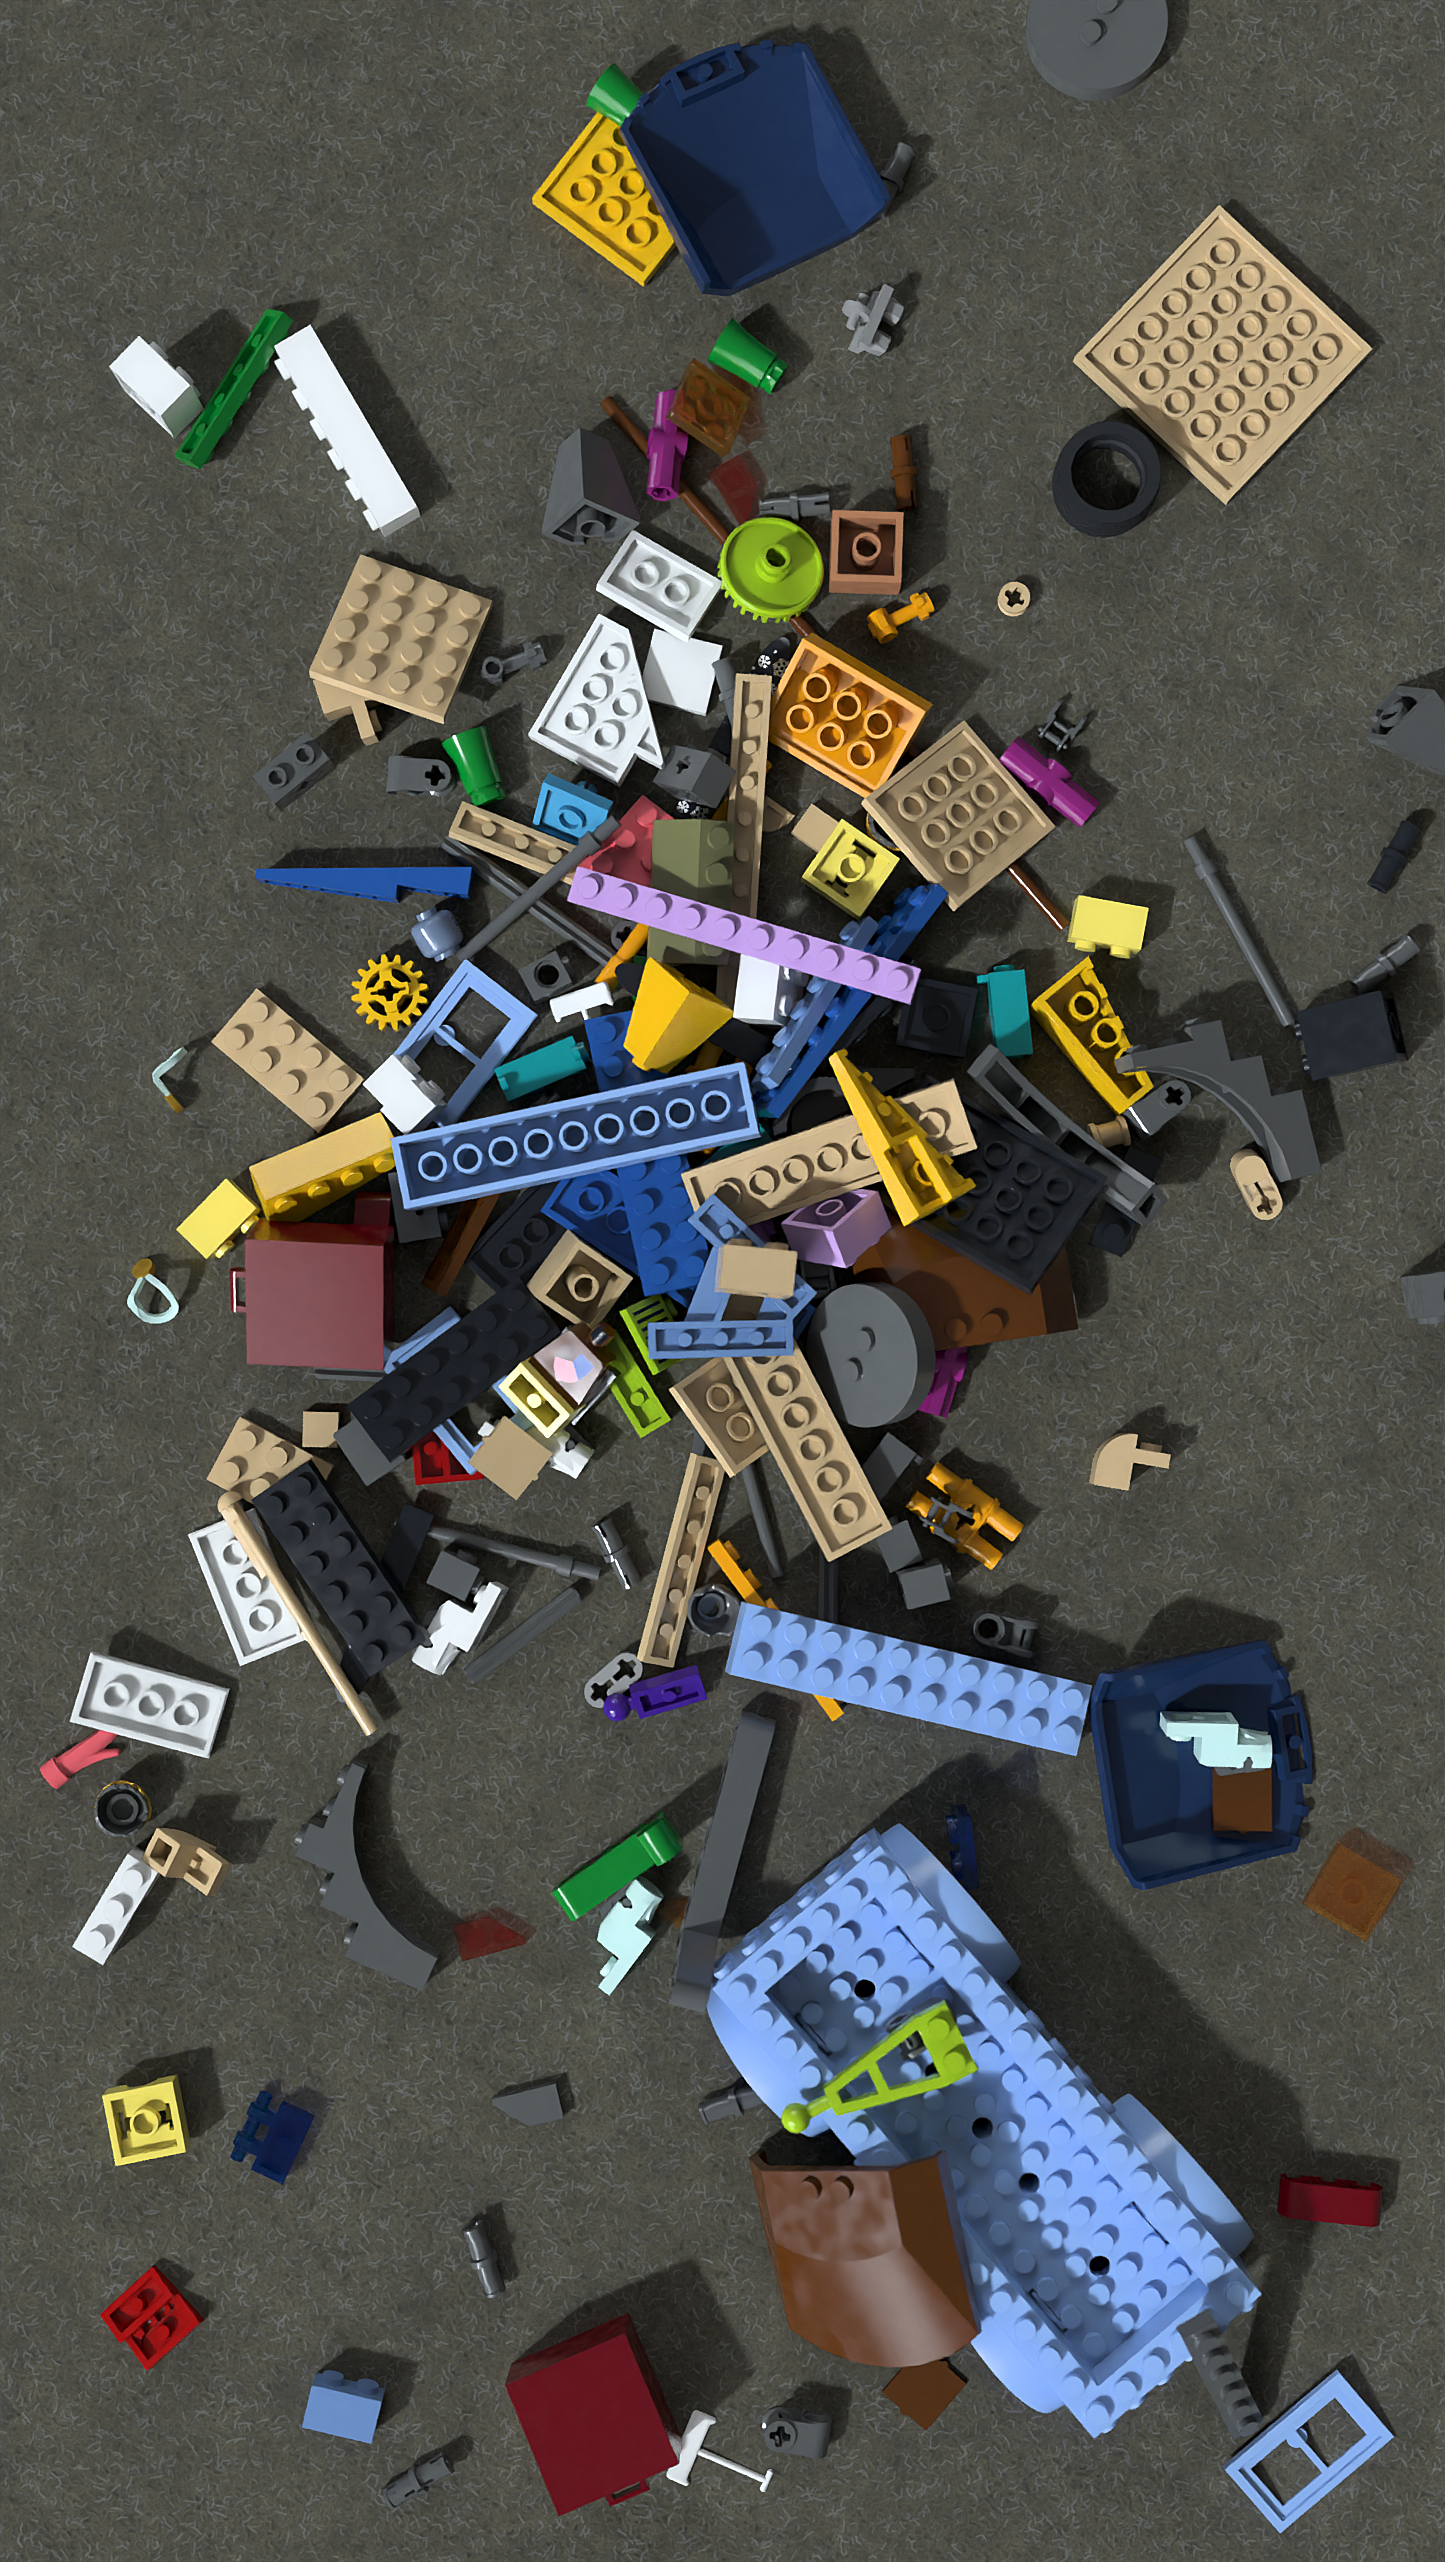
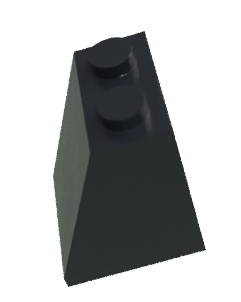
[1294,990,1408,1081]

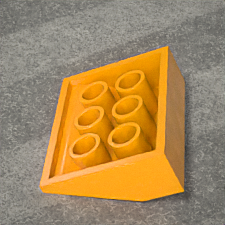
[768,633,934,798]

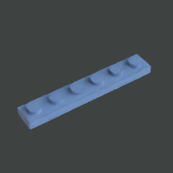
[750,916,879,1093]

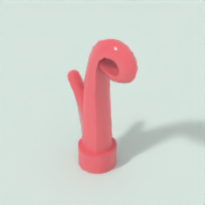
[40,1729,121,1789]

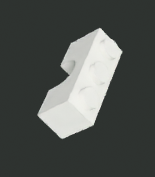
[72,1846,160,1965]

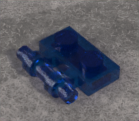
[230,2090,315,2184]

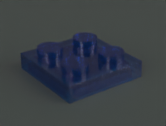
[945,1804,979,1890]

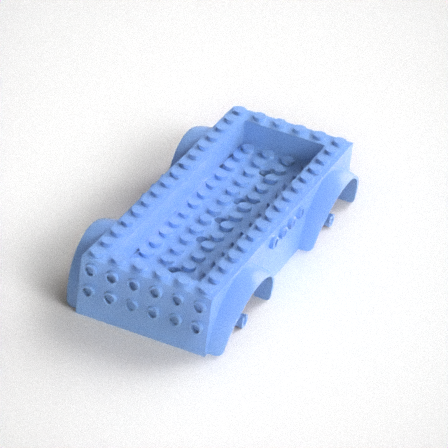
[706,1823,1262,2439]

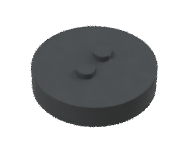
[1025,0,1168,101]
[806,1282,935,1427]

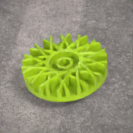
[717,517,824,623]

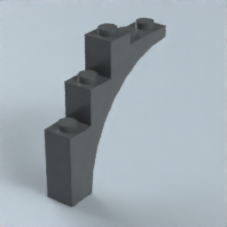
[1114,1017,1322,1184]
[966,1044,1168,1227]
[294,1758,440,1991]

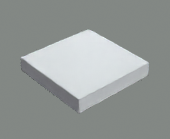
[642,629,723,716]

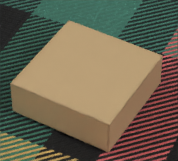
[791,804,839,853]
[302,1411,340,1448]

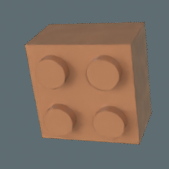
[828,510,904,595]

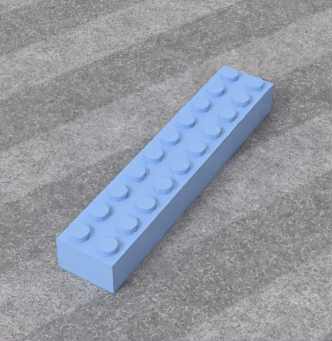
[390,1062,762,1212]
[725,1601,1092,1756]

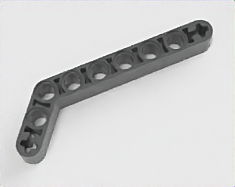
[668,1710,776,2013]

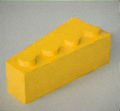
[1028,956,1154,1116]
[249,1112,396,1222]

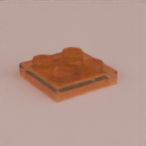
[666,358,751,457]
[1301,1842,1402,1942]

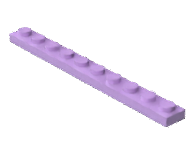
[567,866,922,1005]

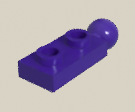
[603,1665,707,1721]

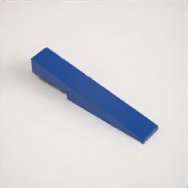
[255,867,475,903]

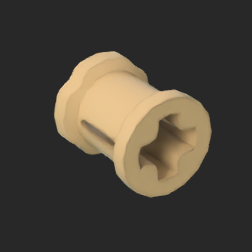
[1087,1115,1131,1148]

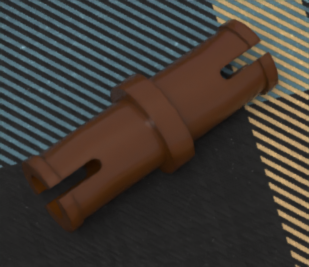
[890,435,919,511]

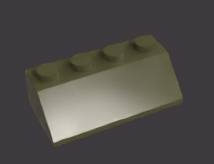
[647,819,735,969]

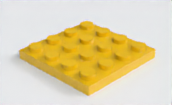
[532,112,676,287]

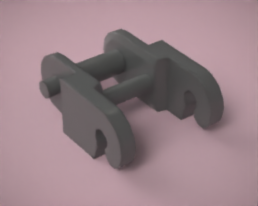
[1038,698,1088,752]
[919,1496,974,1545]

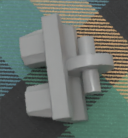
[842,284,905,356]

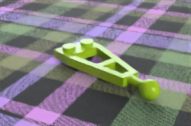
[781,2000,978,2133]

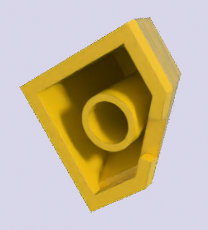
[623,957,734,1074]

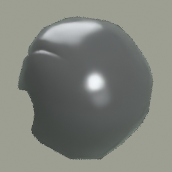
[687,1583,741,1638]

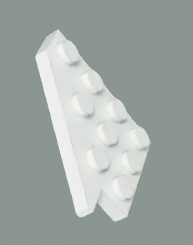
[528,614,666,787]

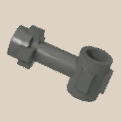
[480,641,547,687]

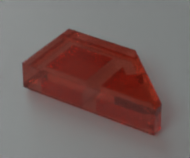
[709,455,757,525]
[453,1915,527,1961]

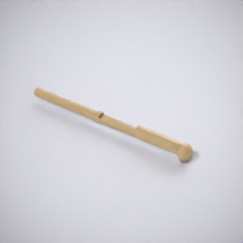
[218,1491,379,1736]

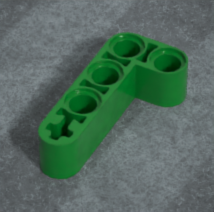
[551,1811,684,1921]

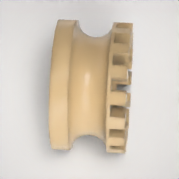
[998,582,1030,617]

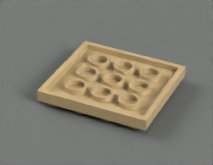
[309,554,493,724]
[861,721,1056,911]

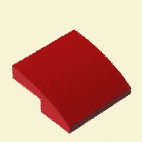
[100,2266,205,2371]

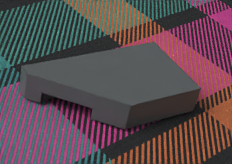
[492,2081,565,2127]

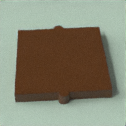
[1212,1767,1272,1835]
[882,2360,967,2431]

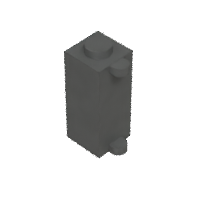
[860,1431,924,1503]

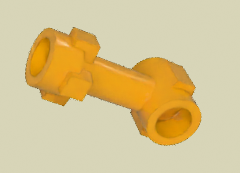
[867,592,934,644]

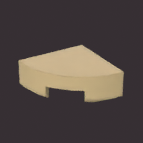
[762,796,795,832]

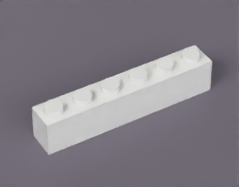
[274,325,420,537]

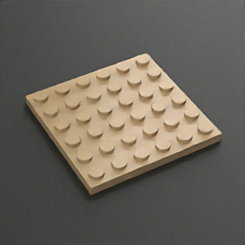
[1073,205,1373,505]

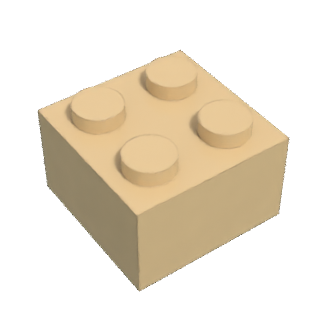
[526,1229,633,1330]
[714,1238,797,1299]

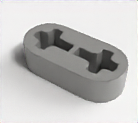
[584,1651,643,1708]

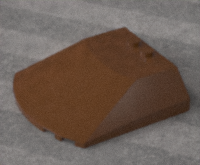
[852,1211,1078,1351]
[749,2150,982,2367]

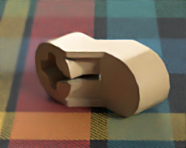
[1230,1149,1283,1220]

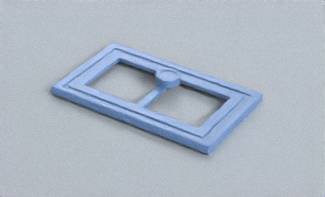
[394,959,538,1127]
[384,1306,534,1475]
[1223,2369,1394,2533]

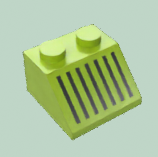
[620,1294,686,1376]

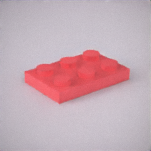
[579,795,674,888]

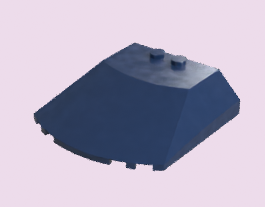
[620,40,891,296]
[1088,1640,1313,1890]

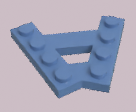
[648,1194,817,1359]

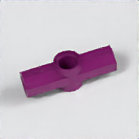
[646,389,688,502]
[999,736,1100,828]
[917,1346,968,1418]

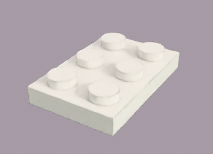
[596,530,722,643]

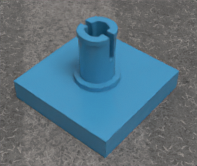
[531,773,614,846]

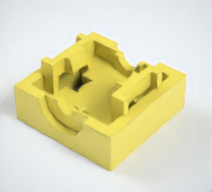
[801,819,900,921]
[102,2074,191,2166]

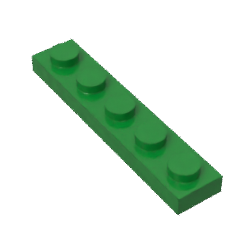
[174,309,293,469]

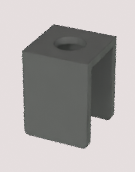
[333,1419,410,1486]

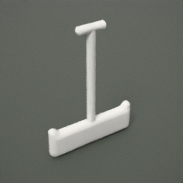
[549,982,614,1022]
[666,2410,774,2492]

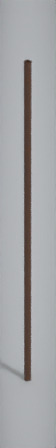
[600,396,1070,932]

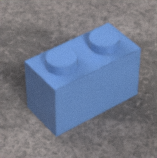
[302,2370,386,2444]

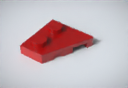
[412,1431,484,1485]

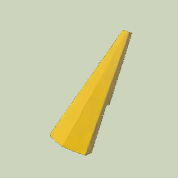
[828,1049,976,1226]

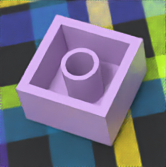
[781,1189,891,1268]

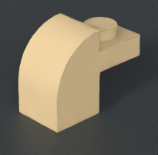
[313,680,382,746]
[1089,1433,1171,1491]
[141,1827,232,1896]

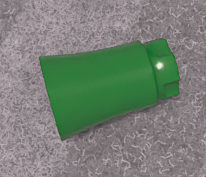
[586,63,644,127]
[707,318,788,394]
[442,726,506,807]

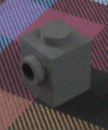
[426,1548,485,1601]

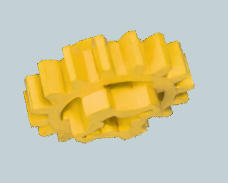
[351,954,429,1032]

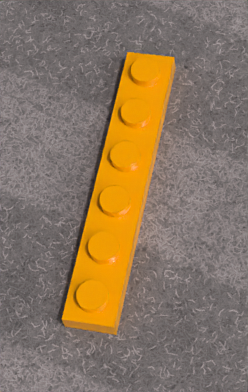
[707,1537,844,1722]

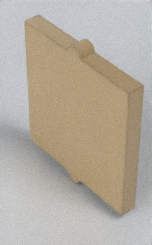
[468,1416,553,1500]

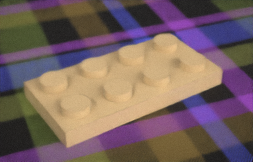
[211,988,365,1133]

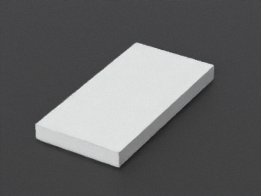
[188,1508,305,1666]
[70,1651,230,1759]

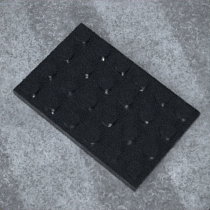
[859,1074,1108,1296]

